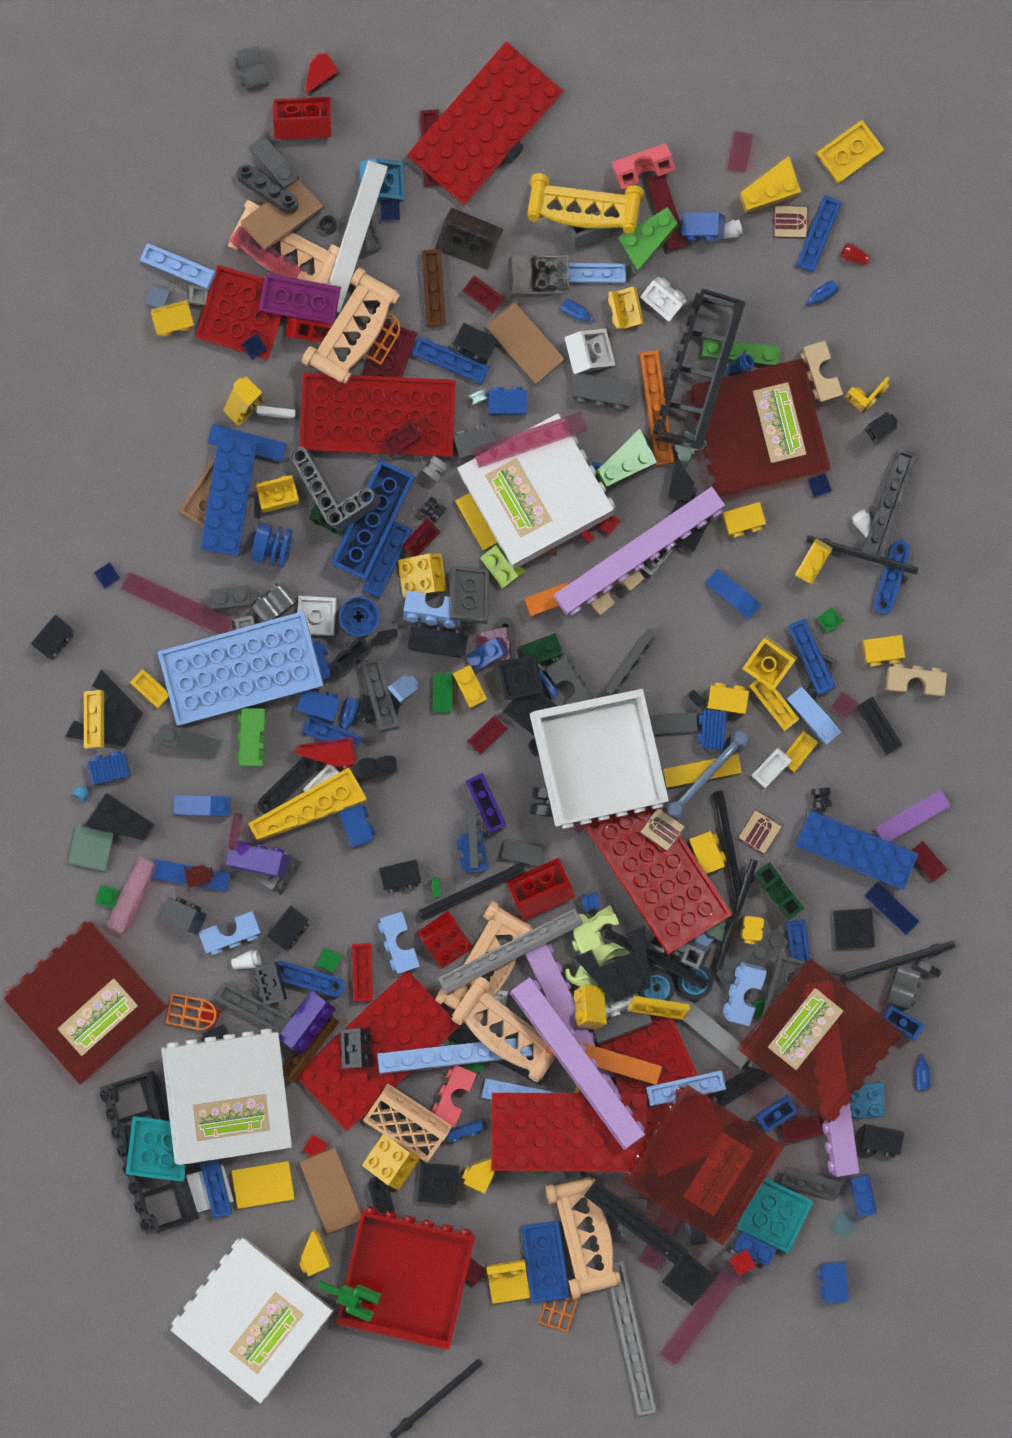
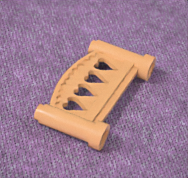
[228,200,340,284]
[301,267,401,384]
[434,900,533,1021]
[452,977,556,1082]
[545,1177,621,1299]

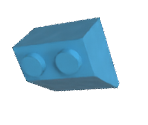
[360,158,405,202]

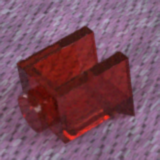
[184,865,215,888]

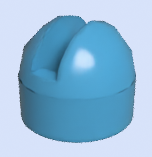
[72,786,89,803]

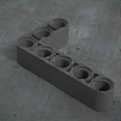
[291,447,380,530]

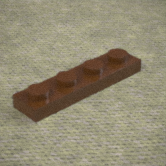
[422,249,446,327]
[282,1015,339,1083]

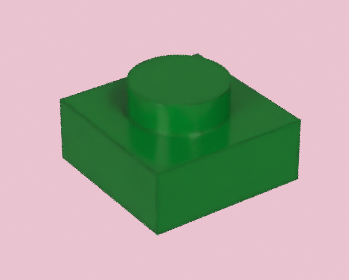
[816,607,843,633]
[96,885,120,909]

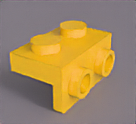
[608,287,644,330]
[255,475,300,513]

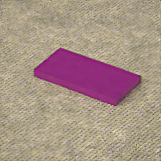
[259,273,341,325]

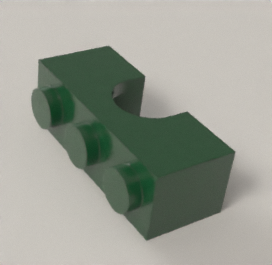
[754,862,805,920]

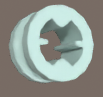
[469,390,488,405]

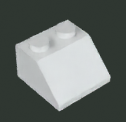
[565,329,615,374]

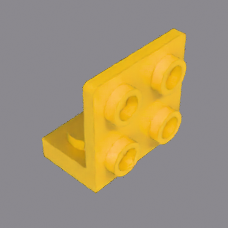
[844,376,890,412]
[398,554,447,598]
[362,1134,420,1191]
[486,1259,530,1303]

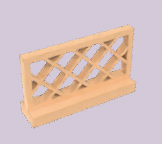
[363,1084,452,1163]

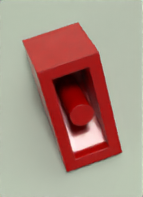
[305,52,340,96]

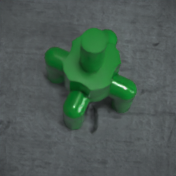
[317,1280,382,1322]

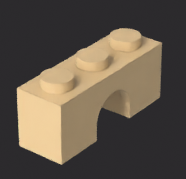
[800,340,843,404]
[590,570,645,616]
[885,664,947,697]

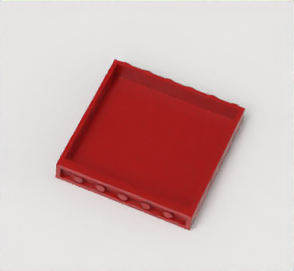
[336,1206,476,1350]

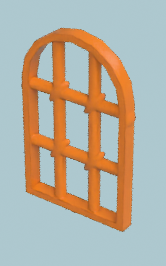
[364,313,400,365]
[165,993,217,1030]
[538,1279,578,1332]

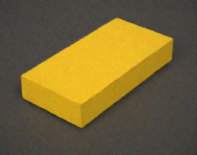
[130,669,169,709]
[785,731,819,772]

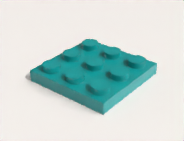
[126,1116,186,1182]
[736,1175,814,1253]

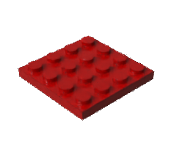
[195,265,282,360]

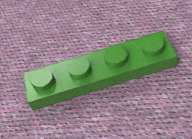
[702,338,780,367]

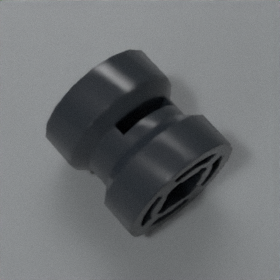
[420,497,447,523]
[811,787,832,808]

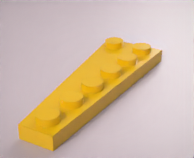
[248,768,368,841]

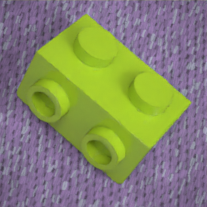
[480,544,526,589]

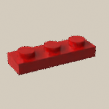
[352,943,373,1002]

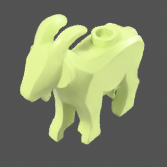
[565,905,629,987]

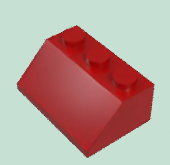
[273,97,332,140]
[506,858,576,921]

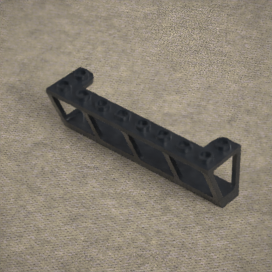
[653,288,746,450]
[100,1071,199,1235]

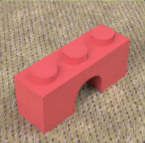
[612,143,675,189]
[432,1065,477,1127]

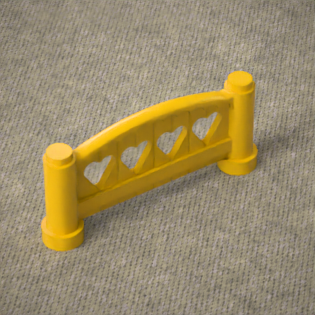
[527,173,644,234]

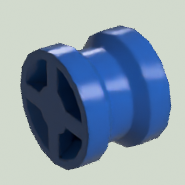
[582,892,600,913]

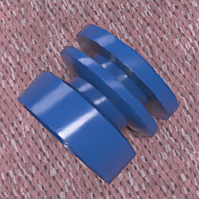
[251,522,293,568]
[338,596,380,637]

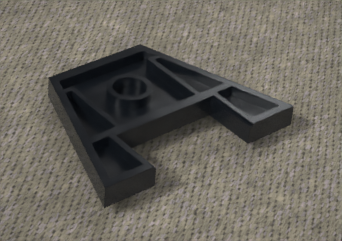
[65,669,143,747]
[574,926,651,1003]

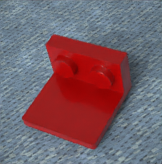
[417,911,473,968]

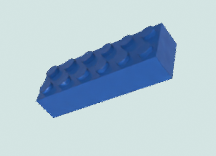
[200,435,257,556]
[331,460,415,582]
[796,809,918,890]

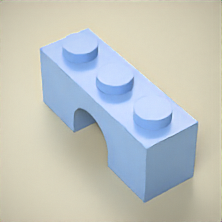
[403,591,461,628]
[199,911,262,955]
[378,912,420,973]
[723,961,767,1026]

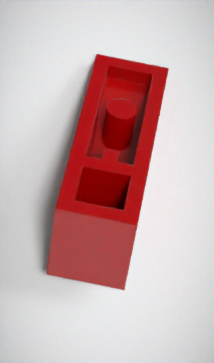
[286,317,349,342]
[295,737,358,768]

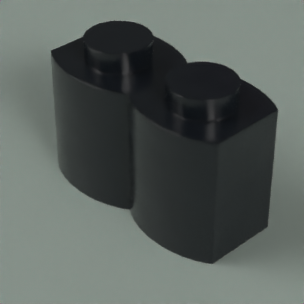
[333,637,372,674]
[357,755,398,778]

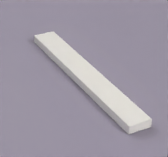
[328,160,388,313]

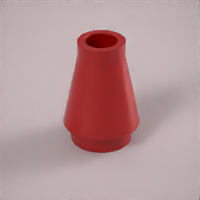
[841,243,870,266]

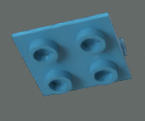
[847,1081,885,1119]

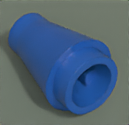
[725,354,754,377]

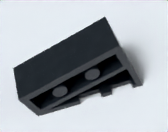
[85,793,156,841]

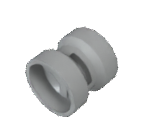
[422,456,448,482]

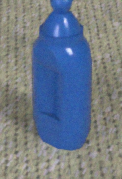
[805,280,839,306]
[560,299,595,323]
[539,669,559,698]
[340,697,359,734]
[915,1054,930,1090]

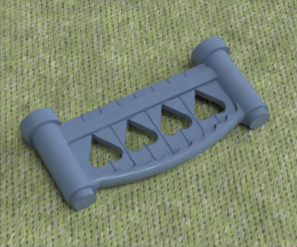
[664,731,749,820]

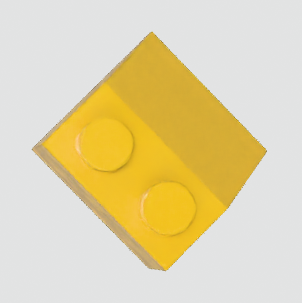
[742,636,797,691]
[462,1157,495,1194]
[299,1227,332,1276]

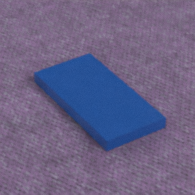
[521,1220,570,1303]

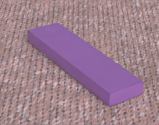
[874,790,951,841]

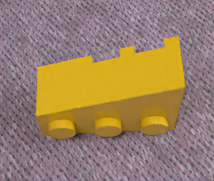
[739,156,801,214]
[223,377,266,426]

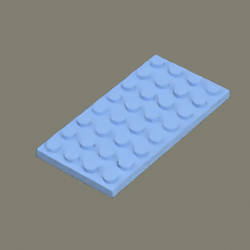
[158,611,324,726]

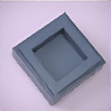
[145,285,170,308]

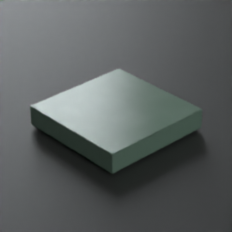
[68,826,114,871]

